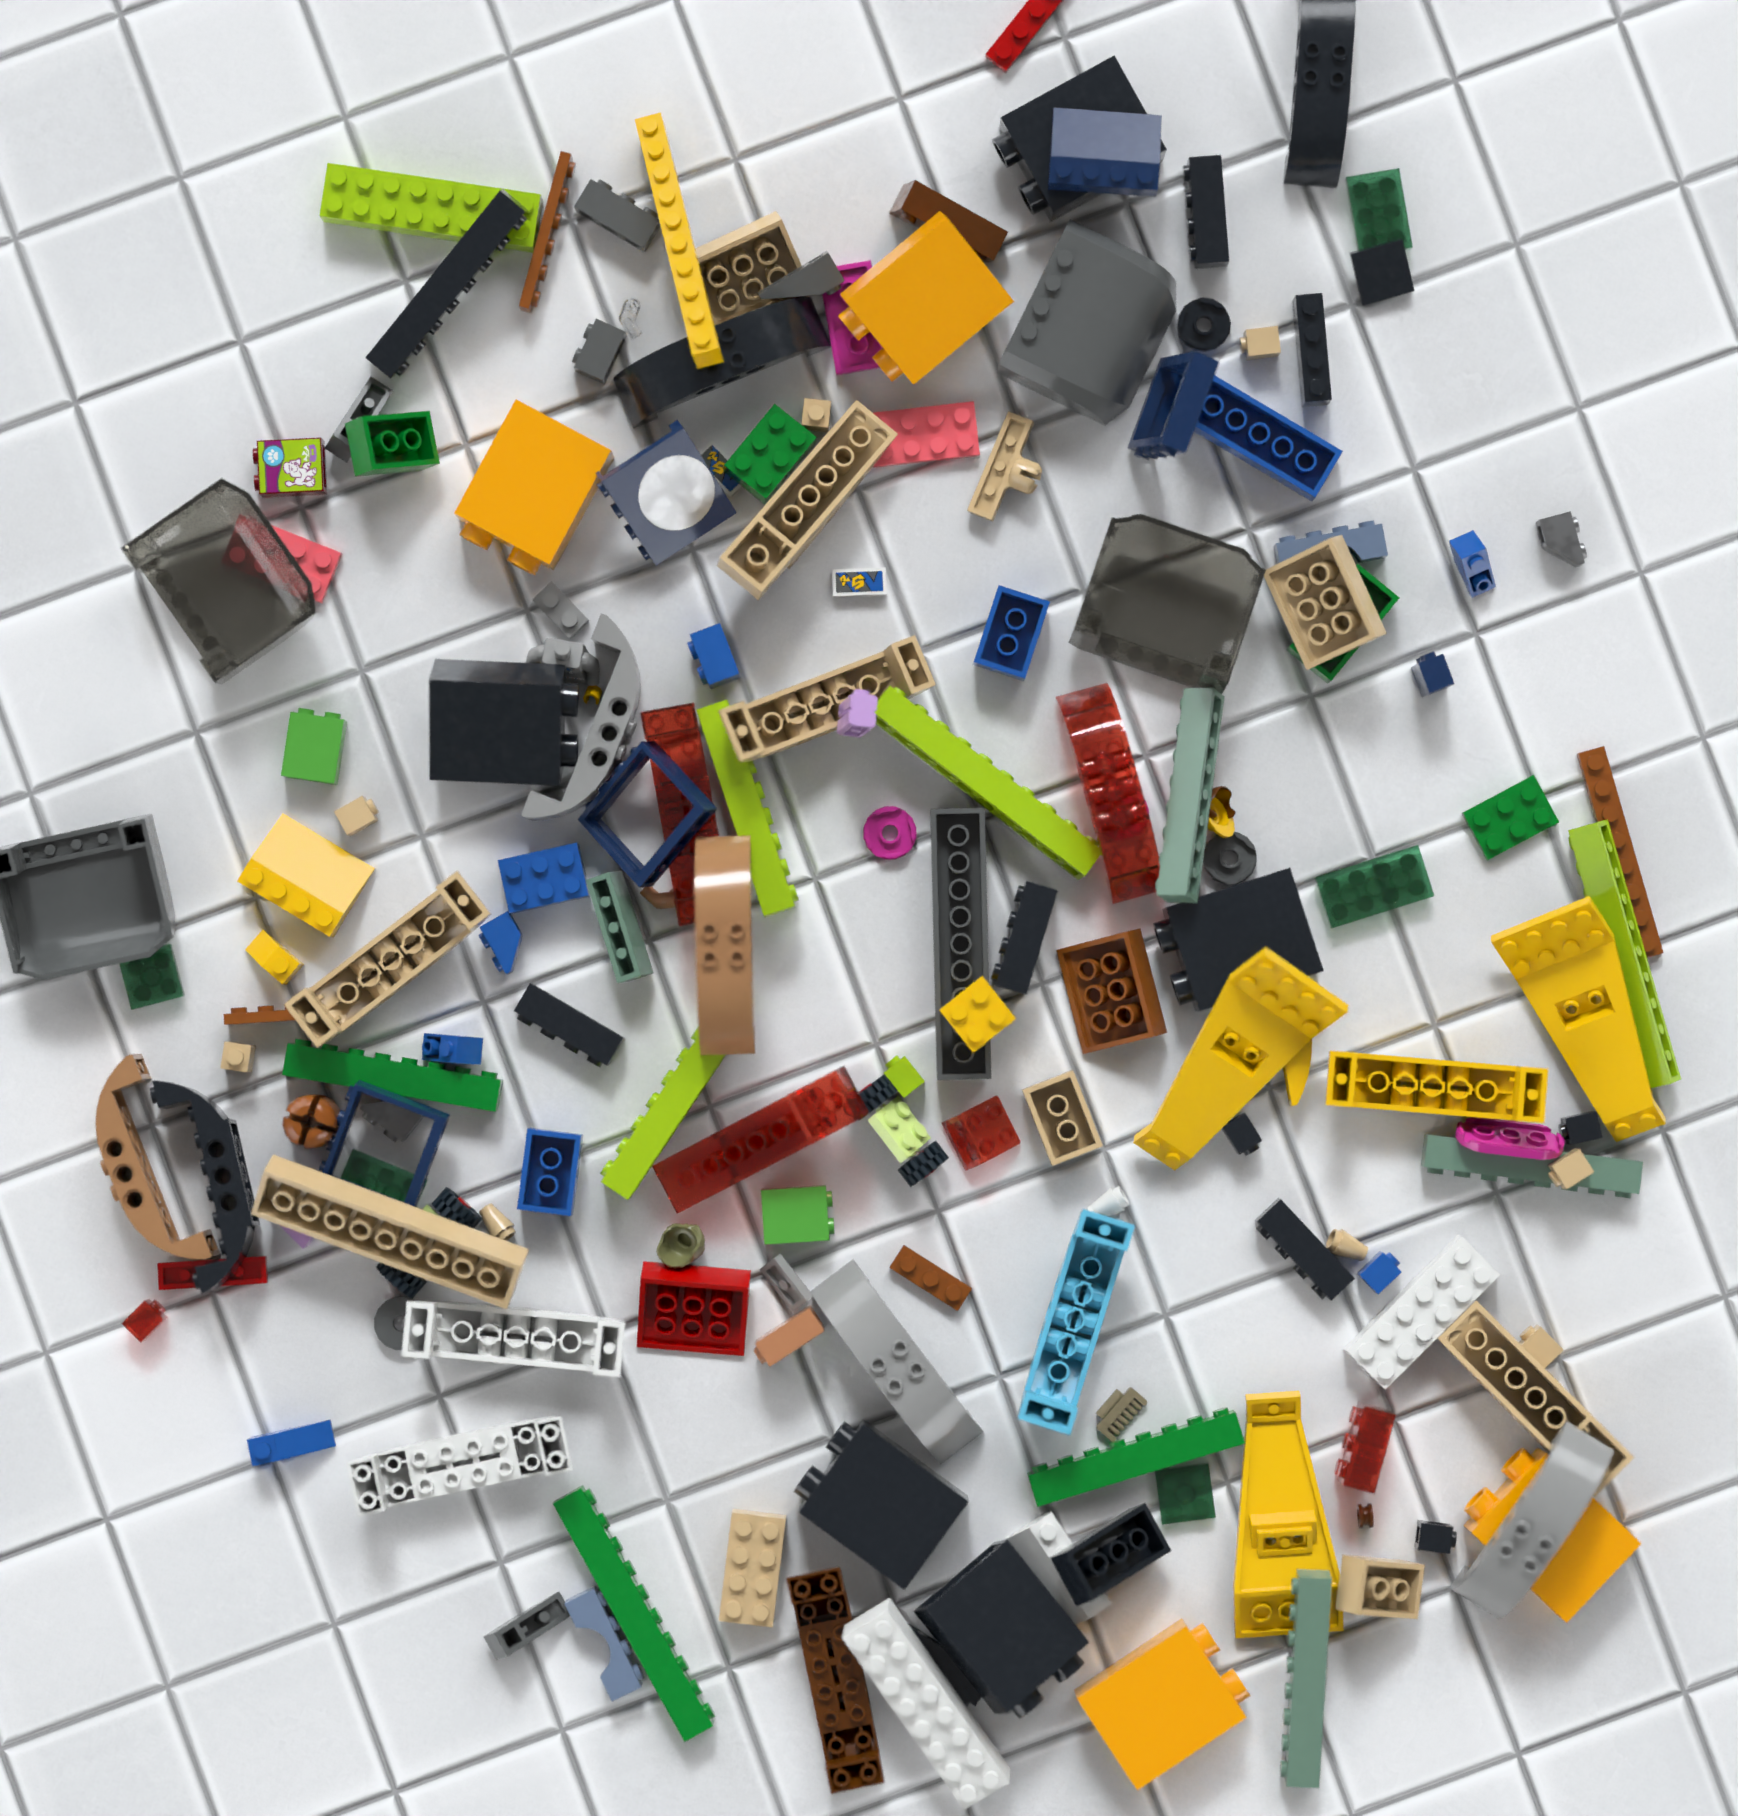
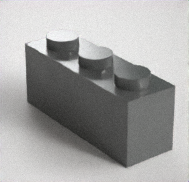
[574,179,661,253]

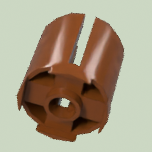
[282,1094,341,1149]

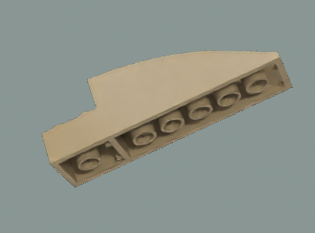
[717,400,898,600]
[1438,1301,1634,1496]

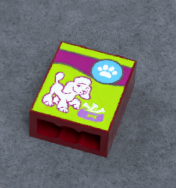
[253,437,327,498]

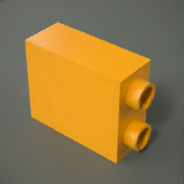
[838,211,1014,385]
[454,399,615,576]
[1463,1447,1642,1623]
[1074,1618,1251,1790]

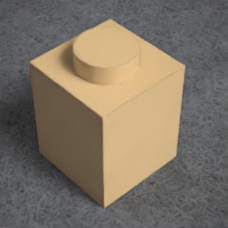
[1240,326,1281,360]
[801,398,831,432]
[334,796,379,836]
[220,1041,256,1072]
[1548,1148,1594,1189]
[1519,1325,1563,1368]

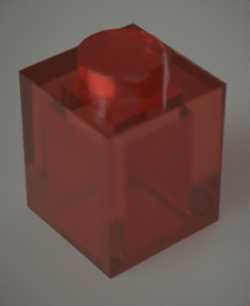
[122,1299,168,1343]

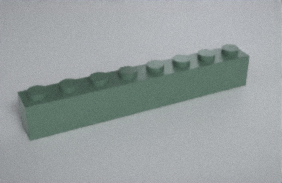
[1156,688,1225,903]
[1421,1134,1643,1198]
[1280,1569,1332,1788]

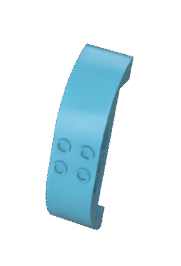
[1018,1209,1135,1435]

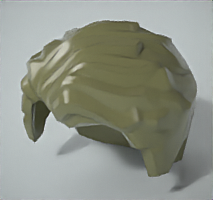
[657,1223,705,1269]

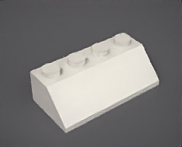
[1006,1509,1112,1625]

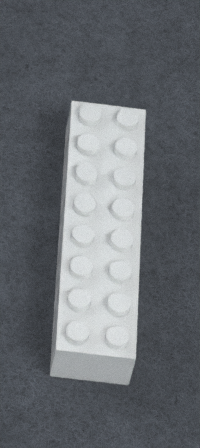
[842,1598,1011,1810]

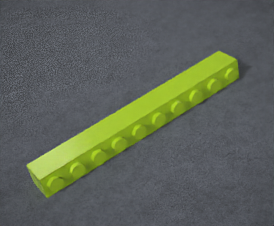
[874,686,1103,880]
[1568,819,1681,1088]

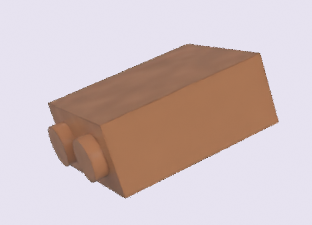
[754,1305,825,1367]

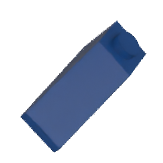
[247,1419,336,1466]

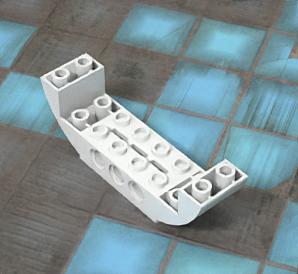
[347,1416,573,1516]

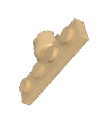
[967,411,1042,522]

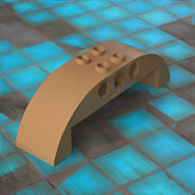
[695,836,755,1055]
[95,1054,220,1259]

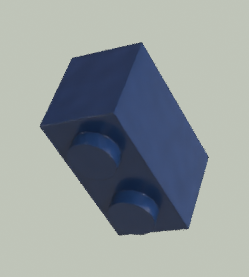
[1411,651,1455,697]

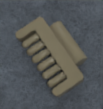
[1096,1387,1147,1442]

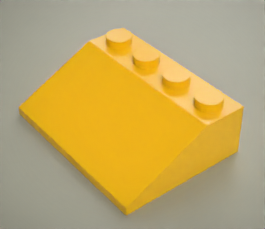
[237,813,375,938]

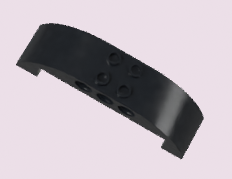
[1283,0,1356,188]
[613,297,831,428]

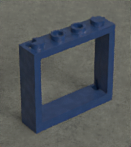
[1127,351,1220,461]
[577,741,717,888]
[319,1080,450,1207]

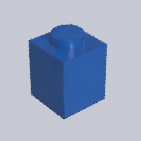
[1357,1251,1402,1294]

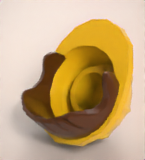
[1207,786,1236,838]

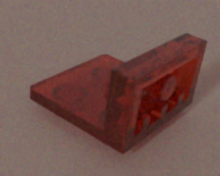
[942,1095,1021,1171]

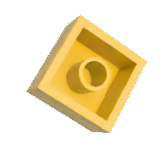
[939,976,1016,1053]

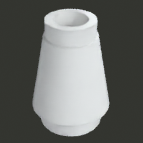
[1087,1186,1130,1216]

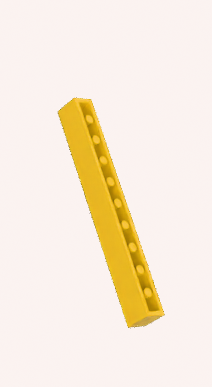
[635,112,724,369]

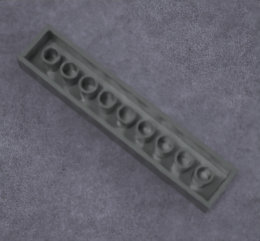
[930,808,991,1080]

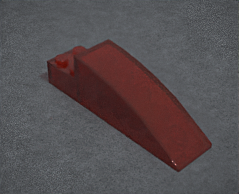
[652,1066,870,1214]

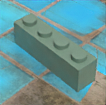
[586,871,654,983]

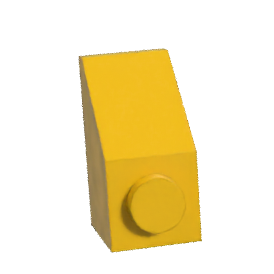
[245,929,304,985]

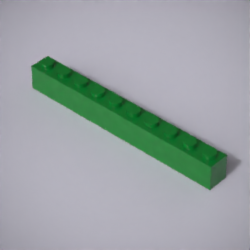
[553,1485,716,1742]

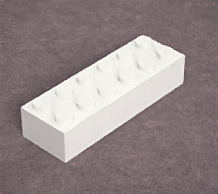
[1343,1235,1500,1390]

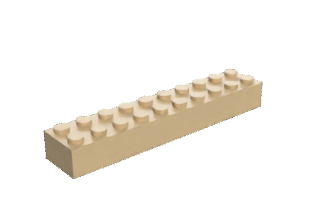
[251,1154,529,1309]

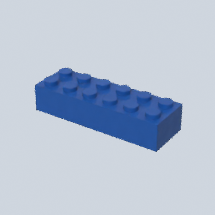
[1194,376,1343,501]

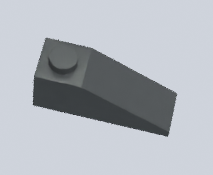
[757,251,845,299]
[325,376,393,463]
[483,1592,570,1660]

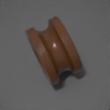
[1357,1503,1374,1529]

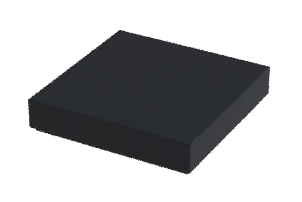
[1349,238,1415,306]

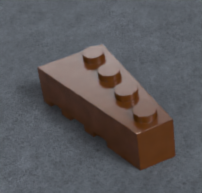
[889,180,1008,263]

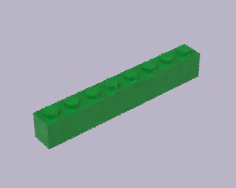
[282,1039,503,1112]
[1027,1407,1245,1507]

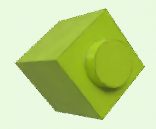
[883,1055,925,1098]

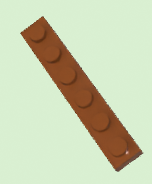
[519,151,576,313]

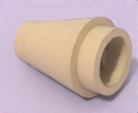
[479,1203,516,1241]
[1326,1229,1368,1261]

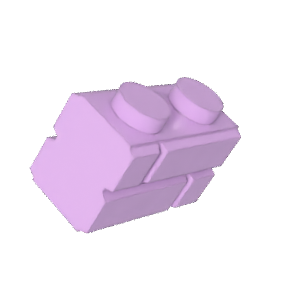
[837,689,878,738]

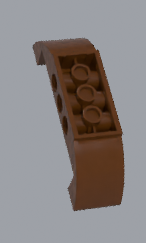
[786,1567,885,1794]

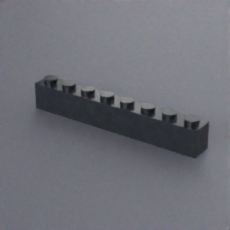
[365,189,528,379]

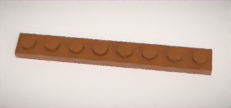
[1577,746,1664,958]

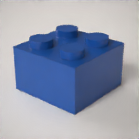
[687,623,741,689]

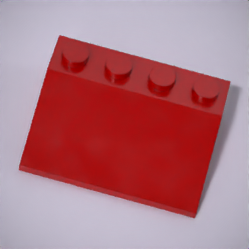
[637,1261,751,1356]

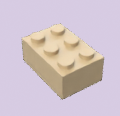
[1022,1070,1103,1166]
[1335,1555,1425,1619]

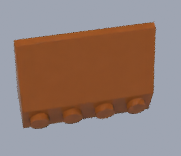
[1056,928,1167,1054]

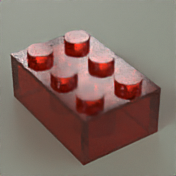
[1334,1401,1396,1494]

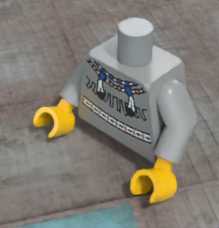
[525,638,602,705]

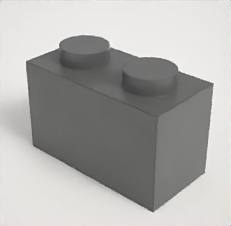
[572,319,627,385]

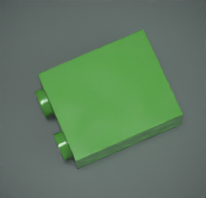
[281,708,347,785]
[761,1185,835,1244]

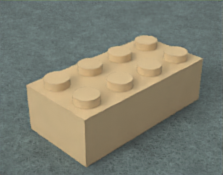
[719,1509,786,1628]

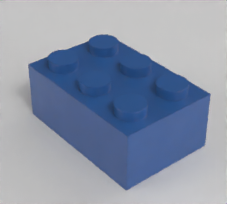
[973,585,1050,681]
[498,843,590,914]
[517,1128,583,1216]

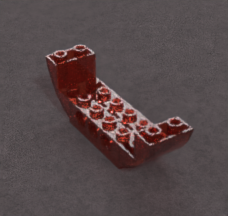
[1055,683,1160,904]
[640,702,719,927]

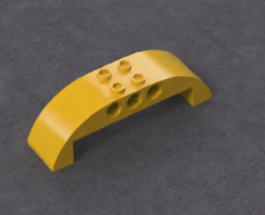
[1325,1050,1548,1123]

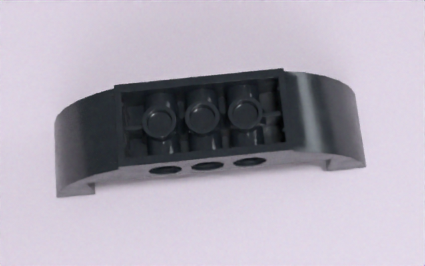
[150,1080,260,1294]

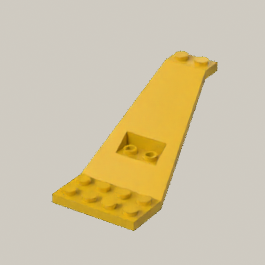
[1491,896,1666,1142]
[1133,947,1349,1171]
[1233,1391,1344,1638]

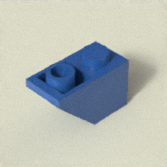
[1449,530,1496,598]
[479,911,523,974]
[422,1033,483,1065]

